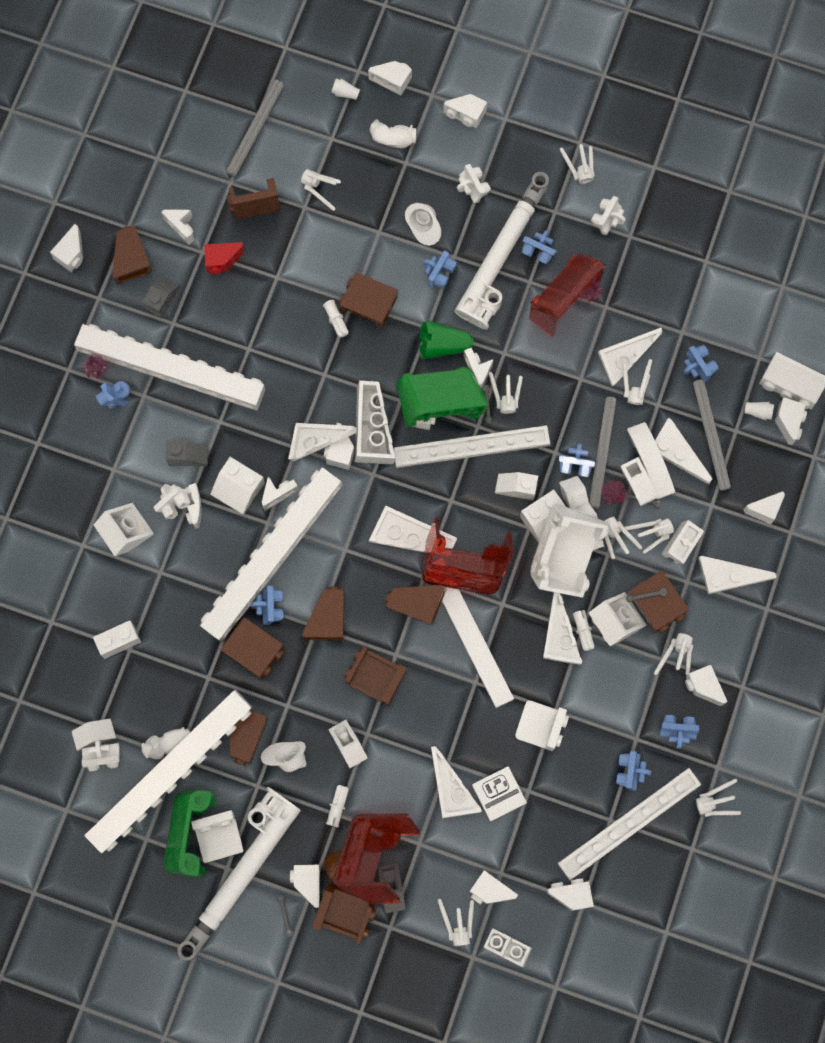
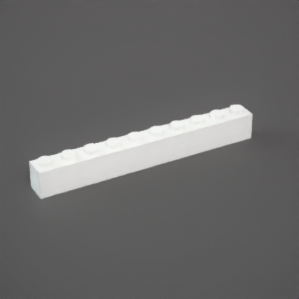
[74,324,265,411]
[200,467,343,642]
[84,689,252,853]

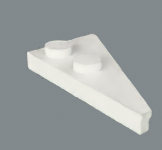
[598,328,662,386]
[655,418,712,485]
[288,423,357,461]
[698,556,776,594]
[543,592,582,665]
[431,746,482,819]

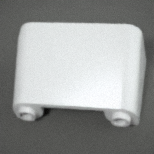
[530,504,609,598]

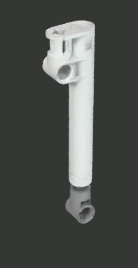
[454,172,549,330]
[178,787,301,960]

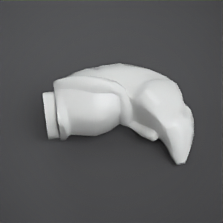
[370,119,416,148]
[142,727,190,759]

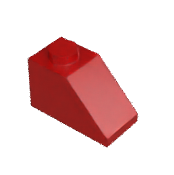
[204,242,244,275]

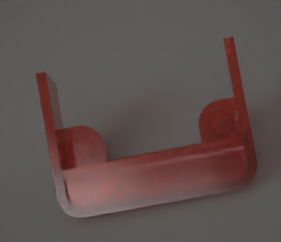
[529,253,606,337]
[422,517,514,595]
[333,813,420,904]

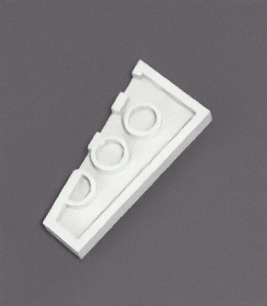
[369,506,457,557]

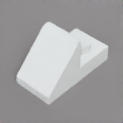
[161,210,194,245]
[464,348,493,389]
[262,477,299,511]

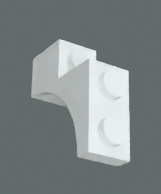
[559,476,604,550]

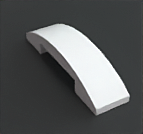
[627,422,675,500]

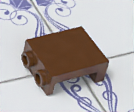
[227,178,280,220]
[339,272,398,329]
[627,570,689,634]
[220,617,285,680]
[344,646,407,706]
[312,884,377,945]

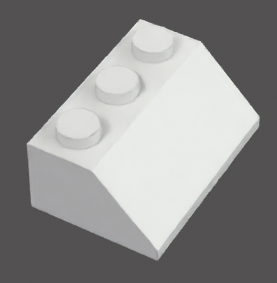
[759,352,825,409]

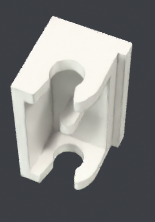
[661,520,704,564]

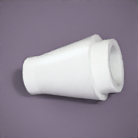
[331,79,360,100]
[745,402,774,421]

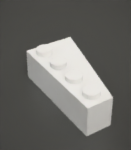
[354,381,396,464]

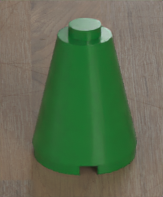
[419,320,474,359]

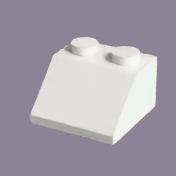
[211,457,265,515]
[520,490,566,543]
[94,503,154,556]
[589,592,647,646]

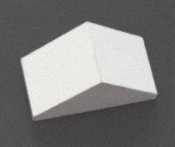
[744,492,785,524]
[72,719,116,751]

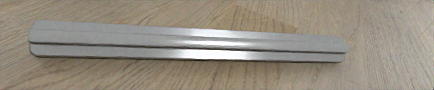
[227,80,283,177]
[693,379,731,491]
[589,397,616,509]

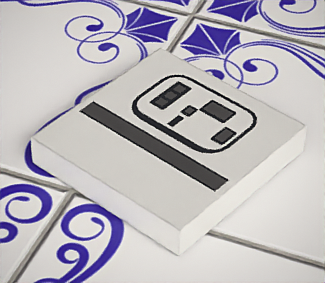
[472,767,527,822]

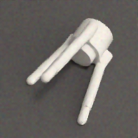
[560,144,595,184]
[301,169,341,211]
[623,359,652,405]
[489,372,523,414]
[605,517,642,559]
[624,518,674,554]
[654,633,693,675]
[696,779,741,817]
[438,899,474,946]

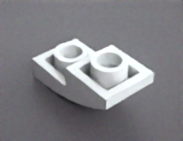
[185,483,202,529]
[484,928,532,967]

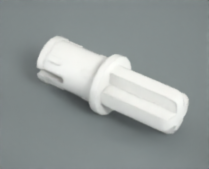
[323,300,348,337]
[573,610,594,651]
[326,785,348,827]

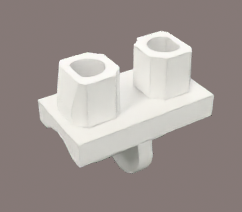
[457,164,491,203]
[591,196,626,235]
[154,484,191,519]
[82,740,120,771]

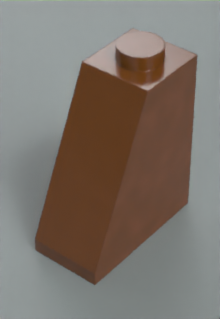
[112,225,152,285]
[385,585,447,626]
[302,587,344,641]
[229,710,269,766]

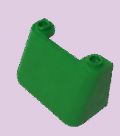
[396,367,488,427]
[164,790,217,878]

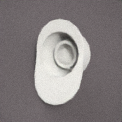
[405,203,441,246]
[261,741,307,772]

